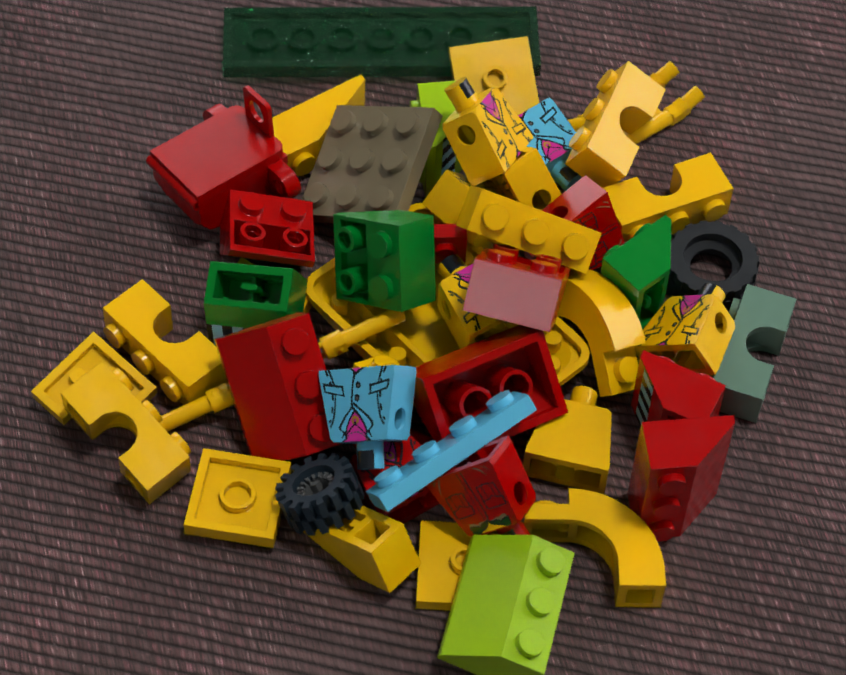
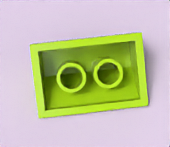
[437,535,575,675]

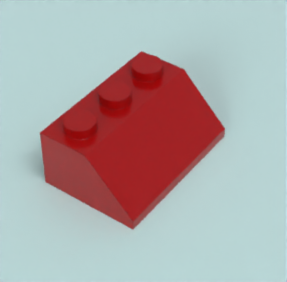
[214,312,342,461]
[414,325,568,443]
[627,415,735,542]

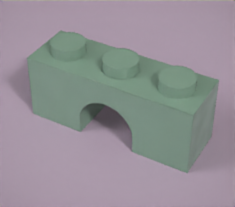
[709,284,797,423]

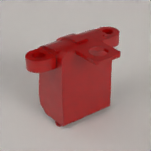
[146,85,302,230]

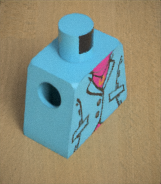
[518,97,582,191]
[319,365,416,470]

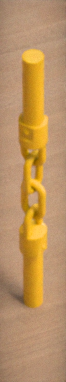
[160,309,407,432]

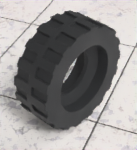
[667,220,760,312]

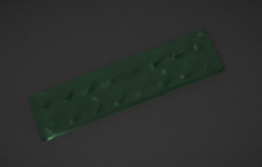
[223,6,541,78]

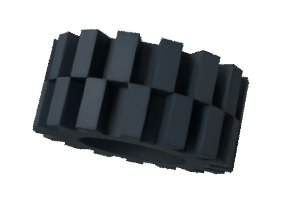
[275,453,365,536]

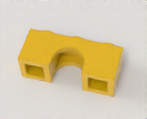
[565,61,666,188]
[603,152,734,243]
[456,185,602,274]
[103,279,228,405]
[61,360,191,505]

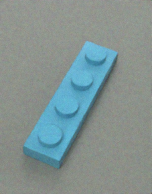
[366,390,537,512]

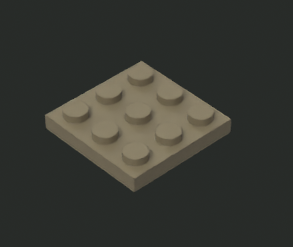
[302,105,442,224]

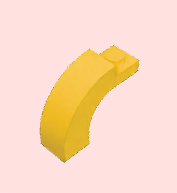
[557,268,646,397]
[522,488,666,608]

